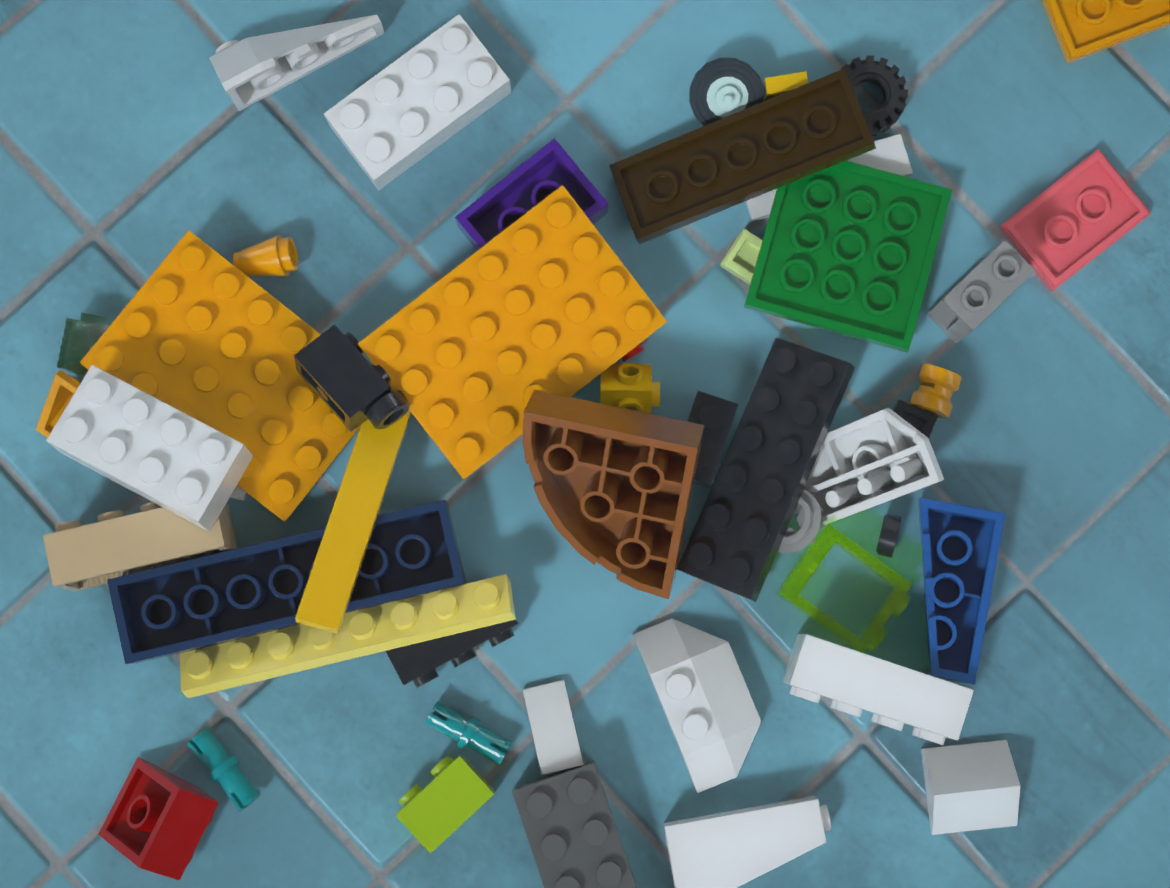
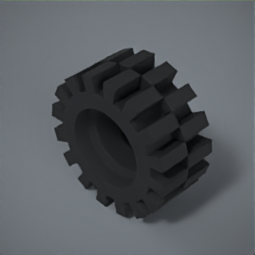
[841,55,908,137]

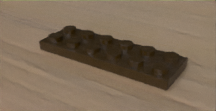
[609,68,876,244]

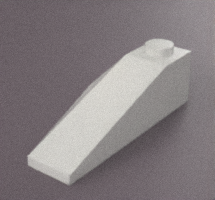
[209,15,385,111]

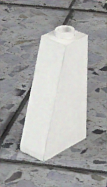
[663,796,831,888]

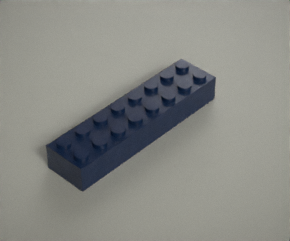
[107,500,467,664]

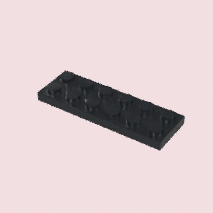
[677,338,855,602]

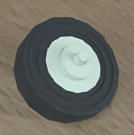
[689,57,764,126]

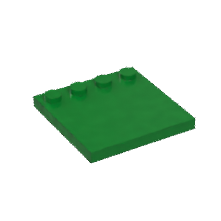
[744,161,952,353]

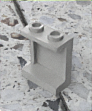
[926,241,1036,344]

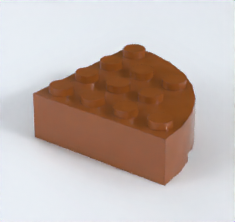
[523,389,705,599]

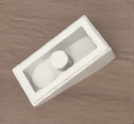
[523,680,584,775]

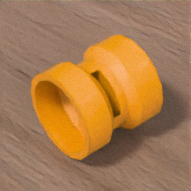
[909,364,963,419]

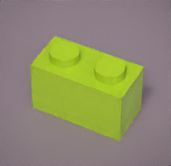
[396,754,496,854]

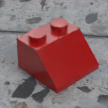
[98,757,219,881]

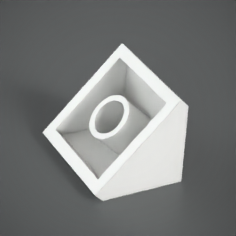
[921,740,1021,835]

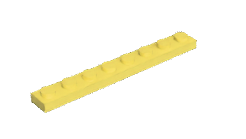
[180,574,516,698]

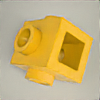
[600,363,660,414]

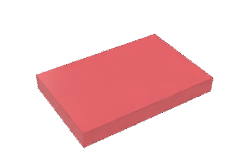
[999,149,1151,292]

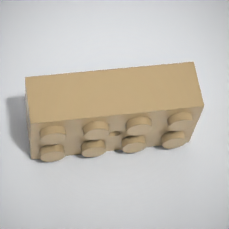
[43,502,238,592]

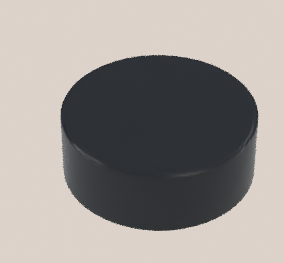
[366,390,410,429]
[876,514,902,558]

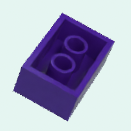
[455,138,608,251]

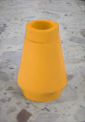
[233,235,299,277]

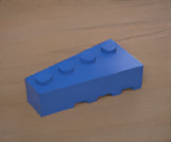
[918,498,1006,685]

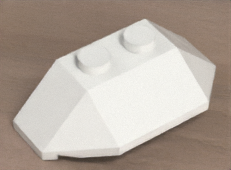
[804,408,944,526]
[633,618,761,793]

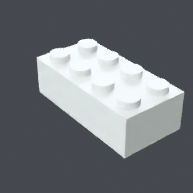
[324,14,511,191]
[46,365,253,532]
[782,634,974,745]

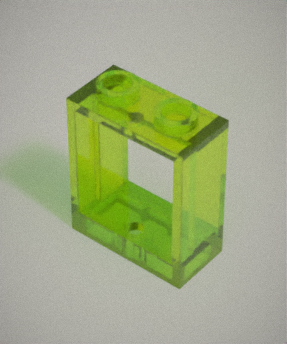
[775,524,912,653]

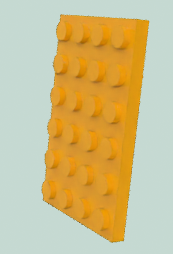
[358,185,667,479]
[80,230,361,522]

